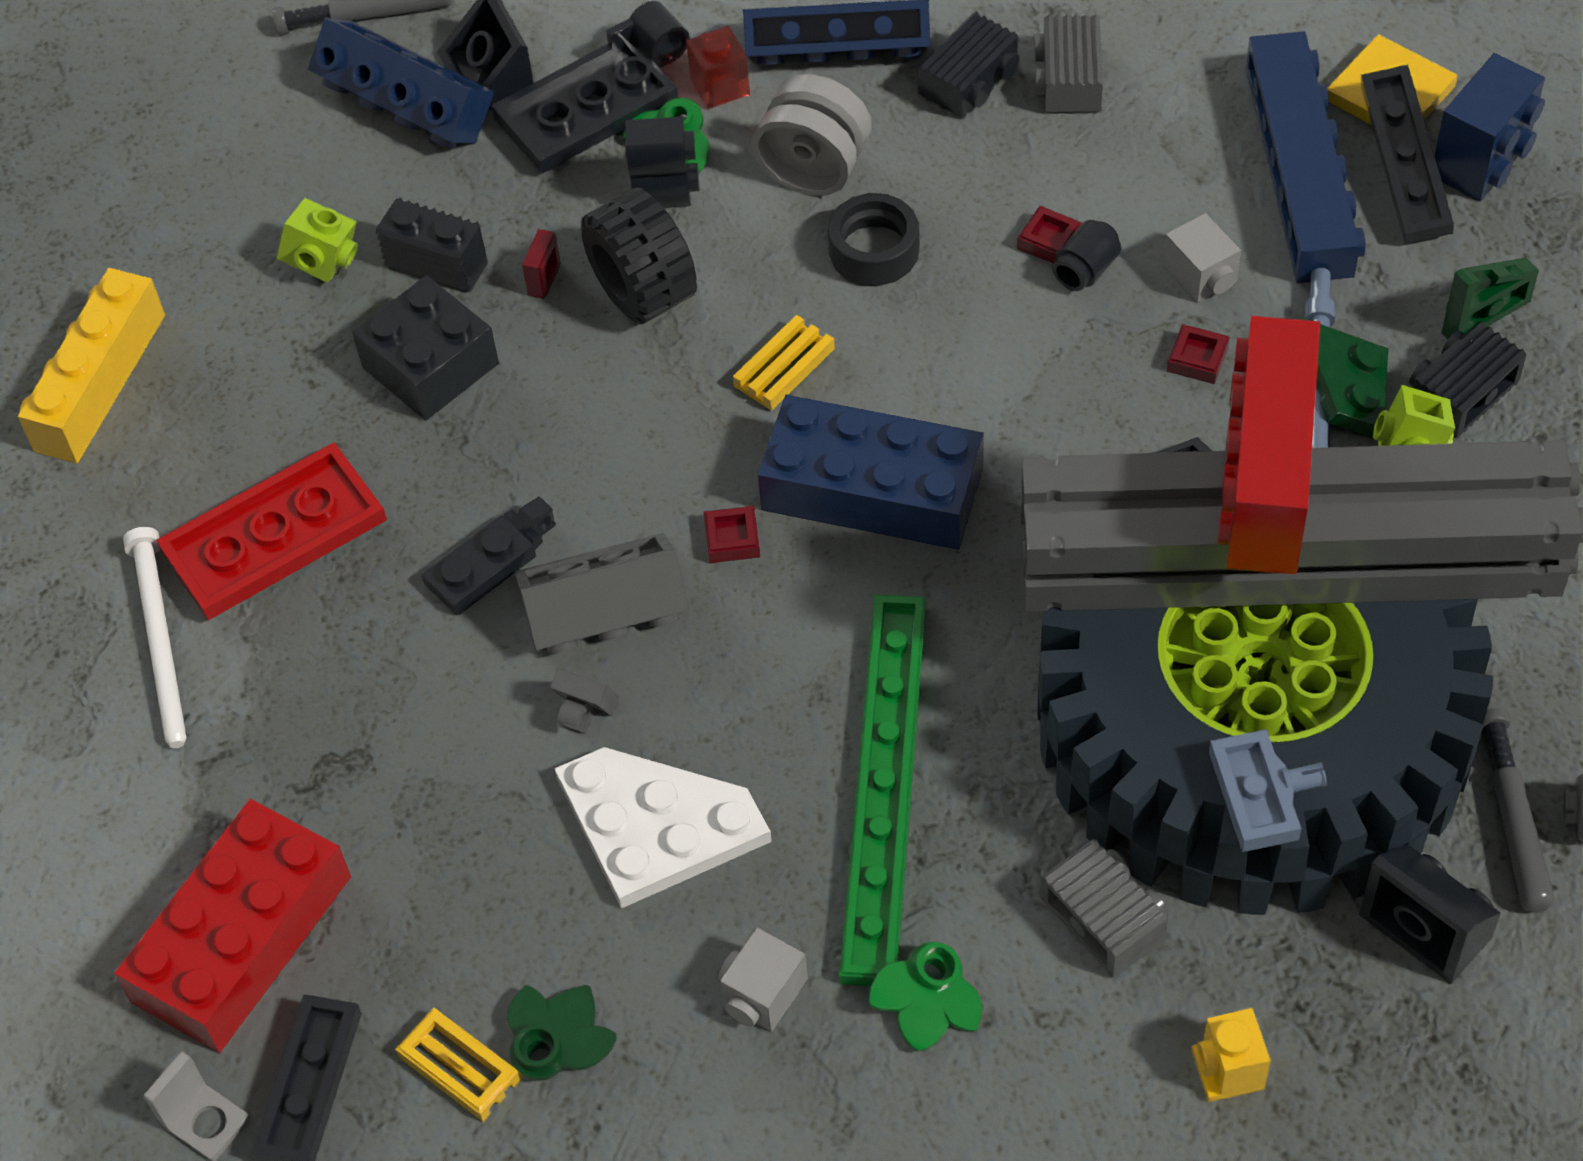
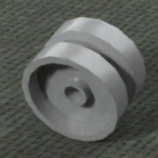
[751,74,872,196]

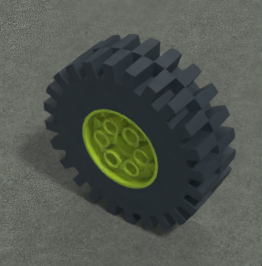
[1037,599,1493,915]

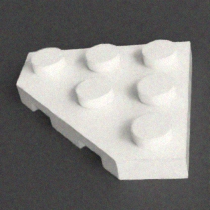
[554,747,772,909]

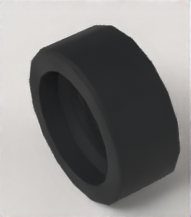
[828,193,920,286]

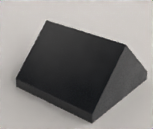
[437,0,534,110]

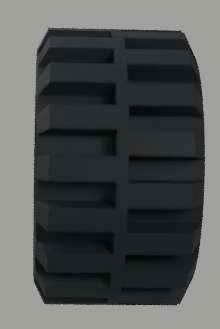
[581,188,697,324]

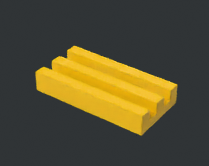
[733,315,835,411]
[395,1007,521,1122]

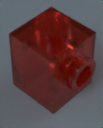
[686,26,750,109]

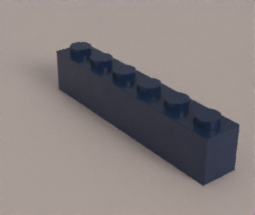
[1246,31,1366,283]

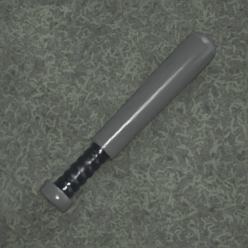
[272,0,453,35]
[1481,708,1554,913]

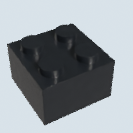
[352,275,499,421]

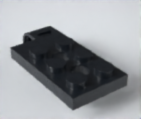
[491,1,690,174]

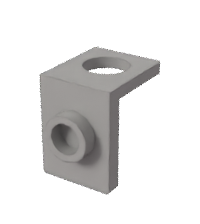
[144,1051,250,1161]

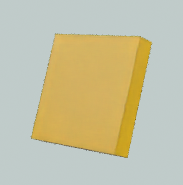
[1327,34,1458,125]

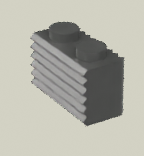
[1034,14,1103,112]
[1040,839,1168,977]

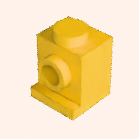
[1191,1008,1271,1103]

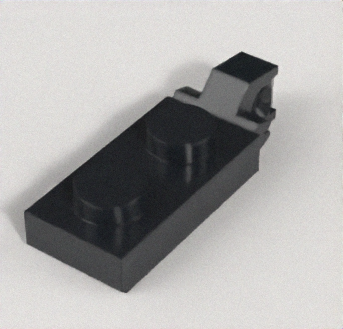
[422,496,556,615]

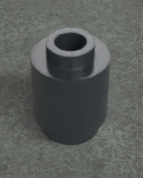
[1052,220,1121,291]

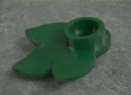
[507,985,617,1081]

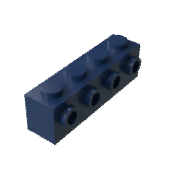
[743,0,931,65]
[307,18,494,148]

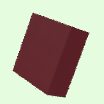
[1017,206,1082,263]
[522,229,561,299]
[1167,324,1230,384]
[703,506,761,564]

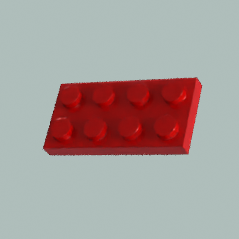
[156,442,387,621]

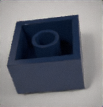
[1434,53,1545,202]

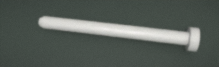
[123,527,187,748]

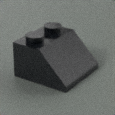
[1359,845,1501,984]

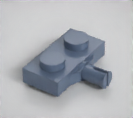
[1209,729,1327,852]

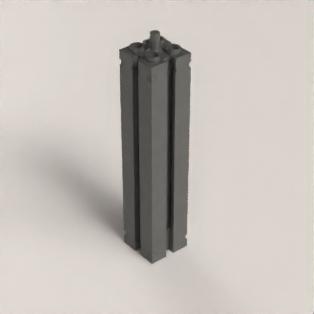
[1020,440,1583,612]

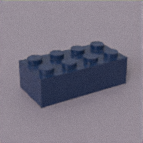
[758,394,984,550]

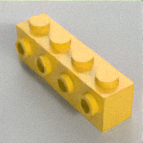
[17,268,165,464]

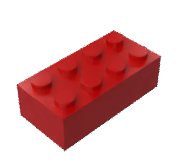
[1217,316,1320,575]
[114,798,351,1054]

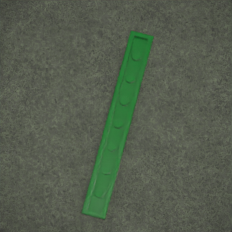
[839,594,927,986]

